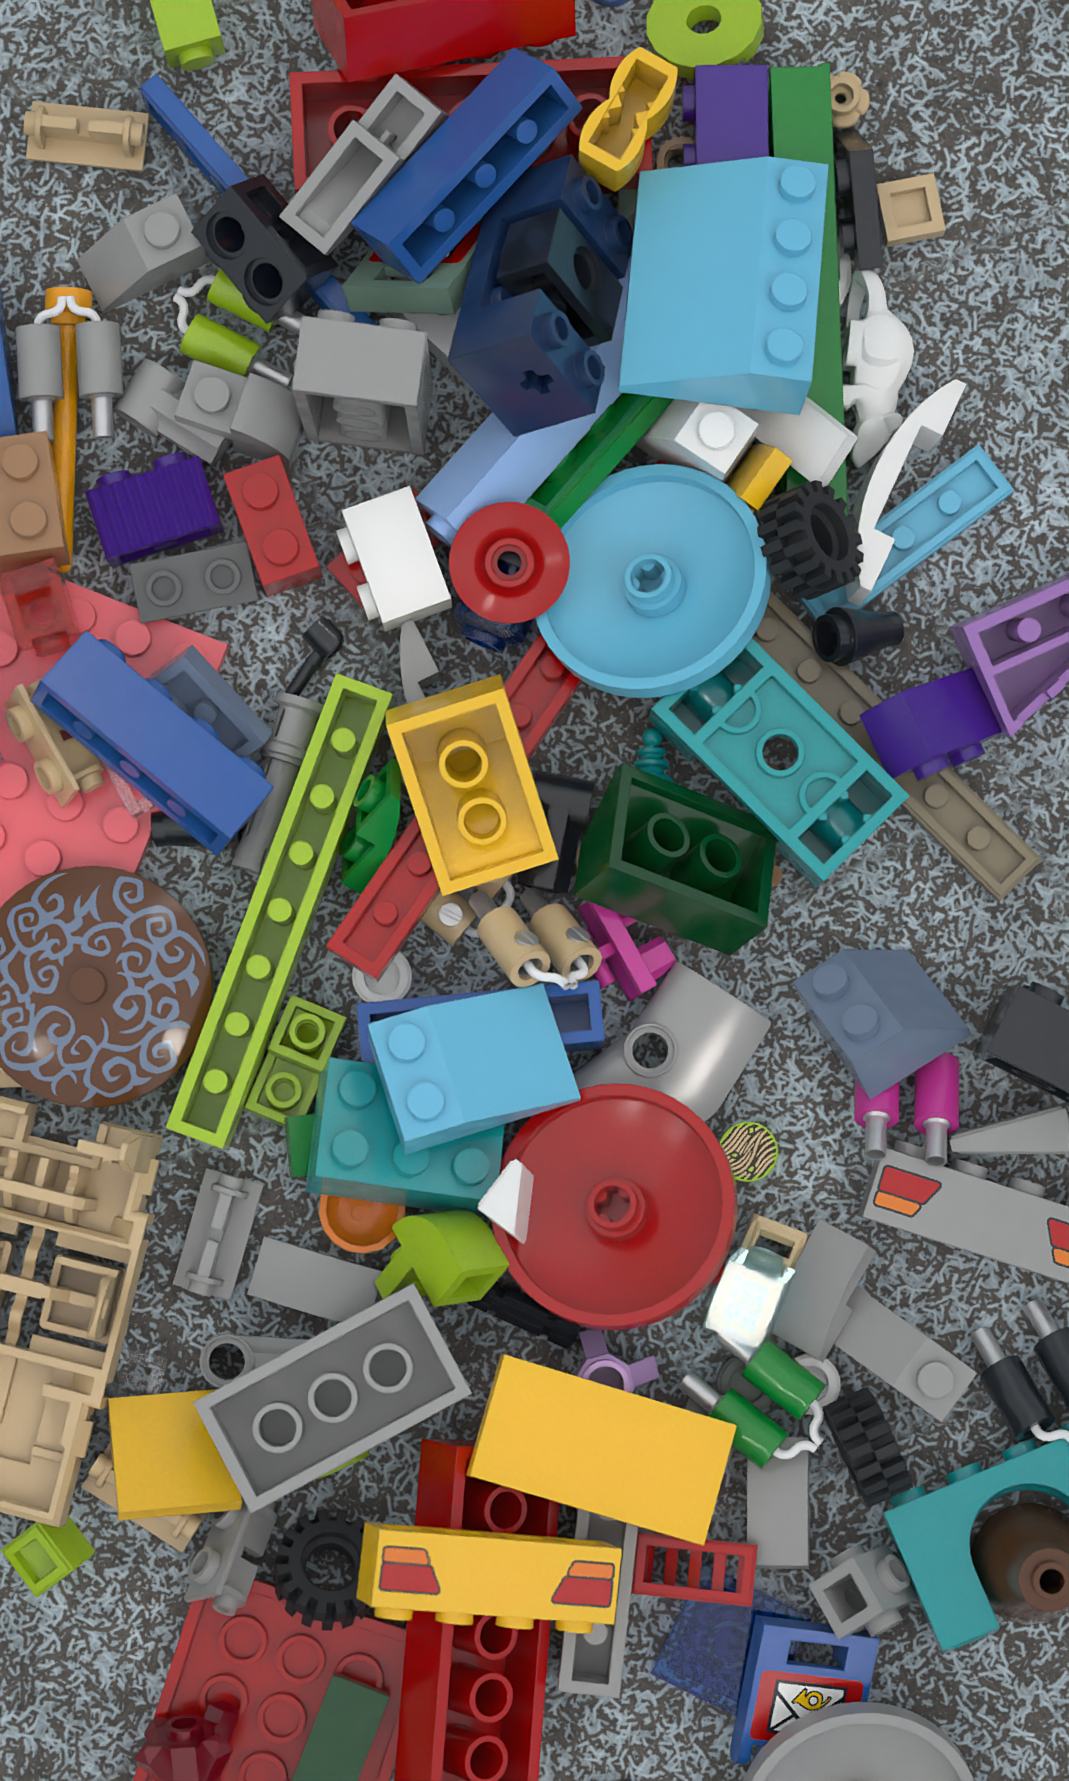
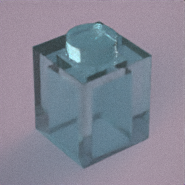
[703,1246,796,1350]

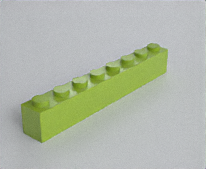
[165,673,395,1149]

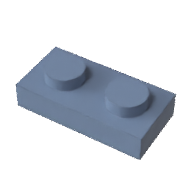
[149,645,273,757]

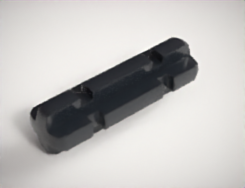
[467,1281,581,1348]

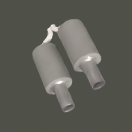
[15,296,124,442]

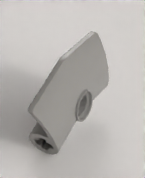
[573,961,771,1122]

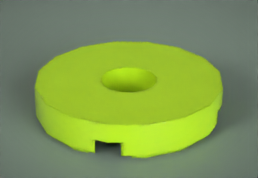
[647,0,764,80]

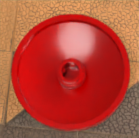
[492,1083,738,1330]

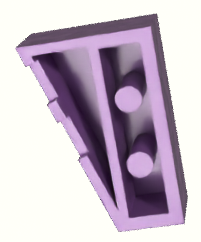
[949,573,1069,737]

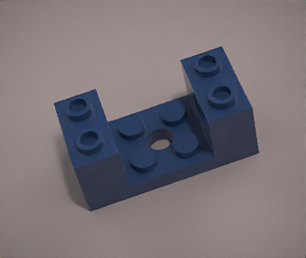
[447,154,633,437]

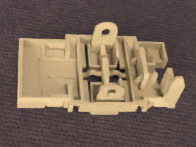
[0,1095,163,1527]

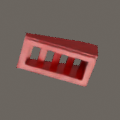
[631,1532,758,1607]

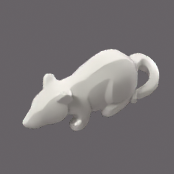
[842,269,914,468]

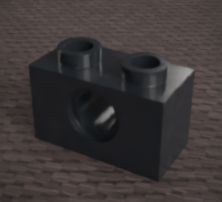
[496,208,623,347]

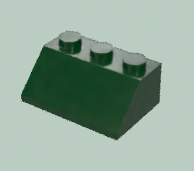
[573,763,777,955]

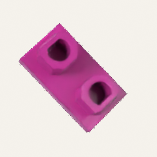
[577,901,676,1002]

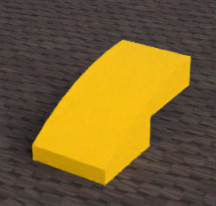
[726,444,792,513]

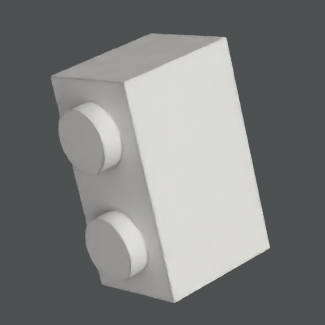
[336,486,452,632]

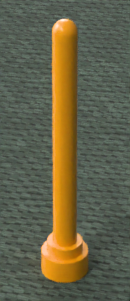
[45,287,93,574]

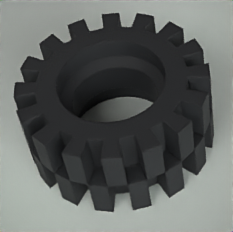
[757,480,864,600]
[822,1387,913,1508]
[273,1509,371,1631]

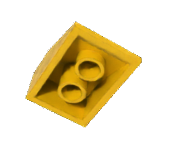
[385,674,559,896]

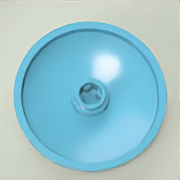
[535,464,772,698]

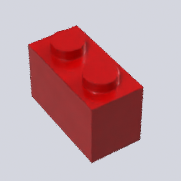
[223,455,323,597]

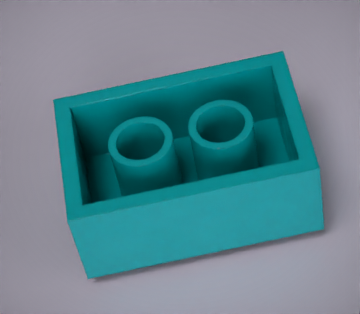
[305,1057,505,1217]

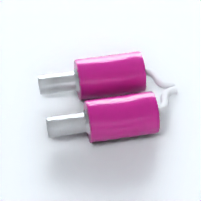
[854,1052,959,1167]

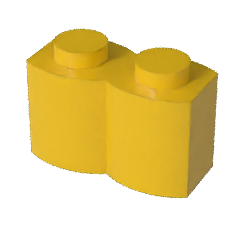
[578,47,678,192]

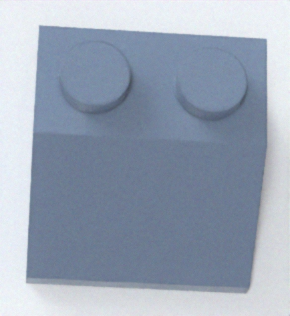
[793,949,972,1100]

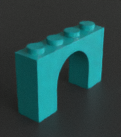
[883,1423,1069,1655]

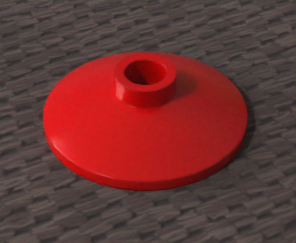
[449,502,570,624]

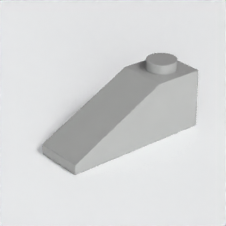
[834,1286,977,1423]

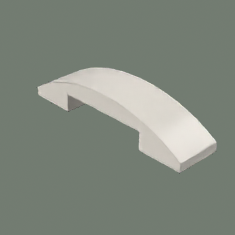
[845,379,966,606]

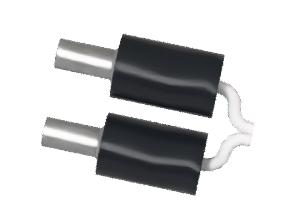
[970,1298,1069,1443]

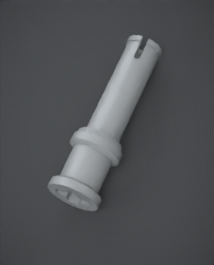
[231,692,324,874]

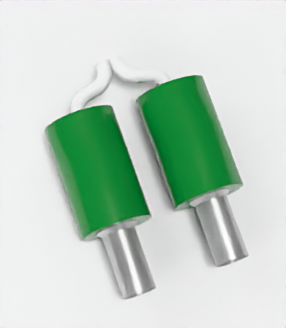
[678,1323,826,1470]

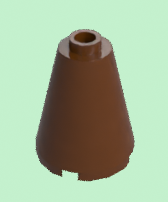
[970,1502,1069,1625]

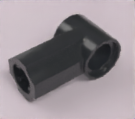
[518,770,595,895]

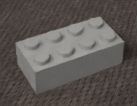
[292,310,433,455]
[193,1283,472,1514]

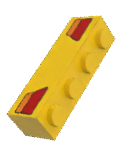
[357,1522,622,1634]

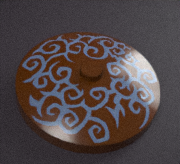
[0,866,214,1108]

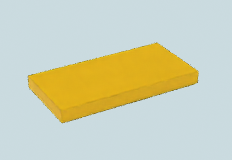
[466,1355,737,1546]

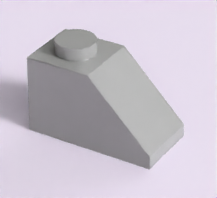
[77,193,209,314]

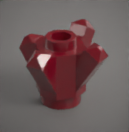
[134,1700,239,1781]

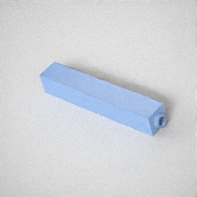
[415,257,631,548]

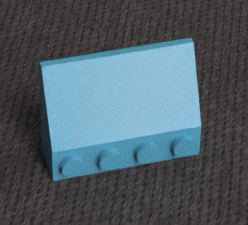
[618,156,829,415]

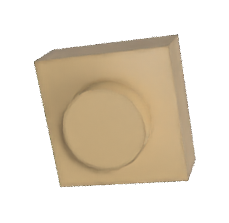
[876,173,946,247]

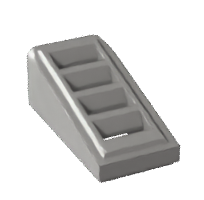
[947,1106,1069,1154]

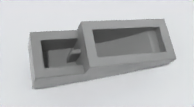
[279,74,449,256]

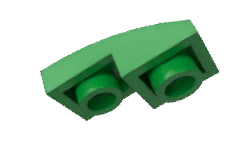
[339,758,401,894]

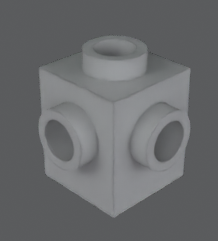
[808,1544,918,1640]

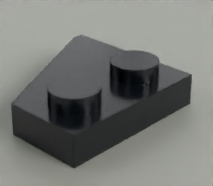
[833,129,883,270]

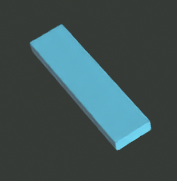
[791,444,1015,621]

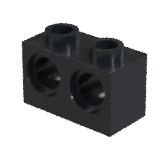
[191,174,339,324]

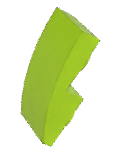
[244,994,347,1127]

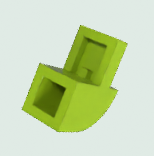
[374,1209,510,1307]

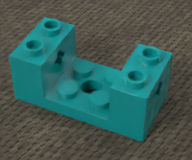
[648,638,910,889]

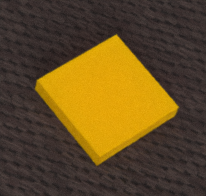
[107,1389,242,1521]

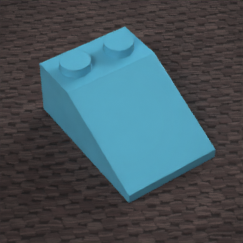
[368,983,581,1155]

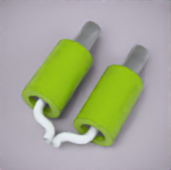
[173,268,306,389]

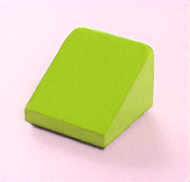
[1,1515,95,1598]

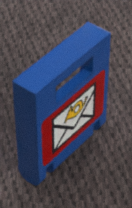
[730,1615,880,1764]

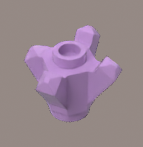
[574,1329,659,1393]

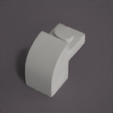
[174,360,304,470]

